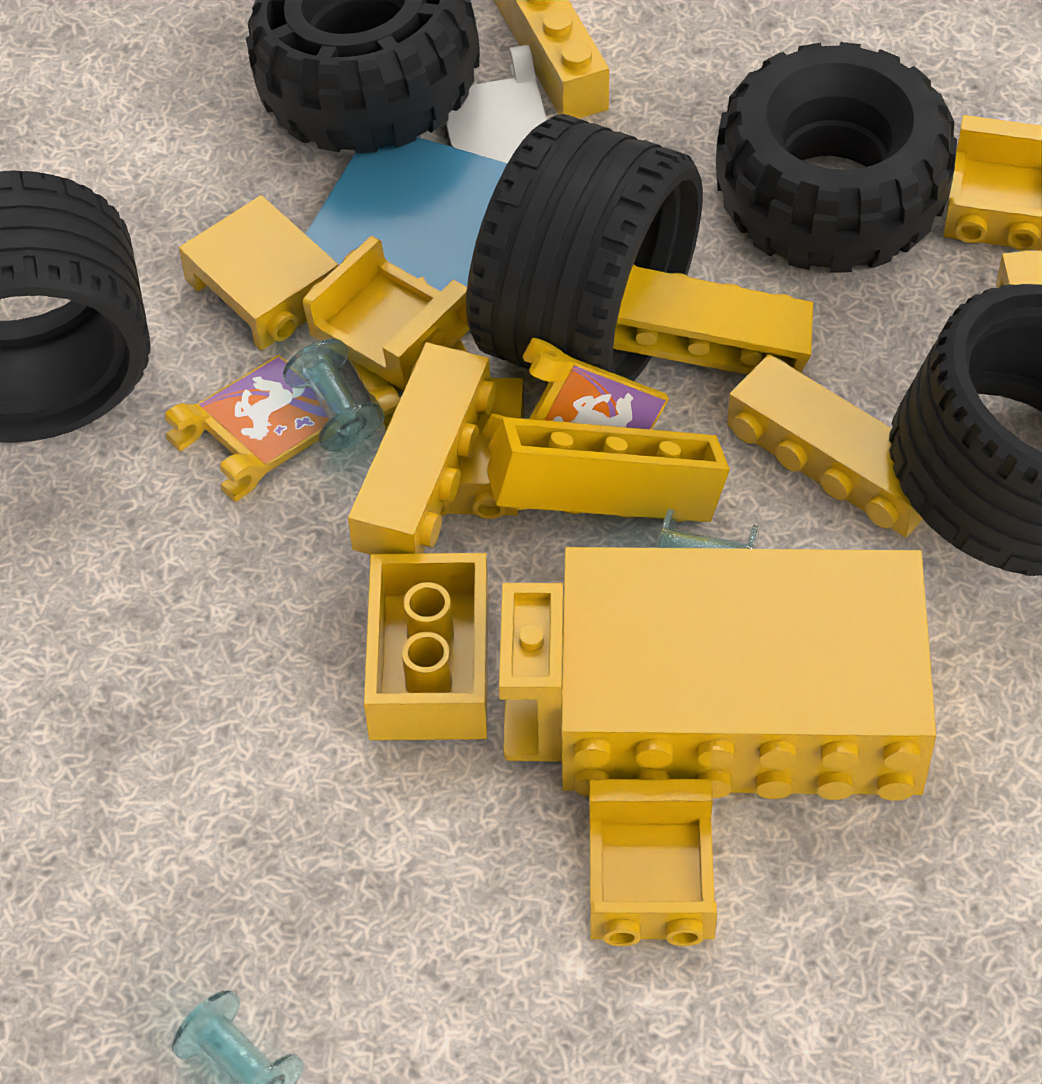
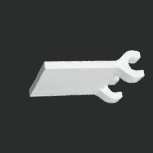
[445,45,547,163]

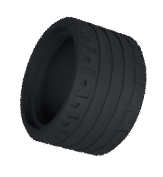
[466,114,703,381]
[0,170,151,443]
[889,284,1042,576]

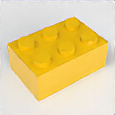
[364,553,489,740]

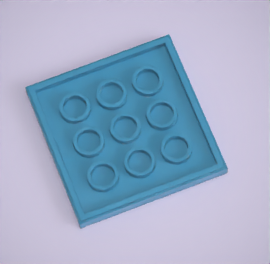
[305,137,507,333]

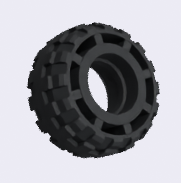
[245,0,480,154]
[716,42,957,273]

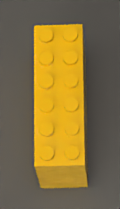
[561,547,937,801]

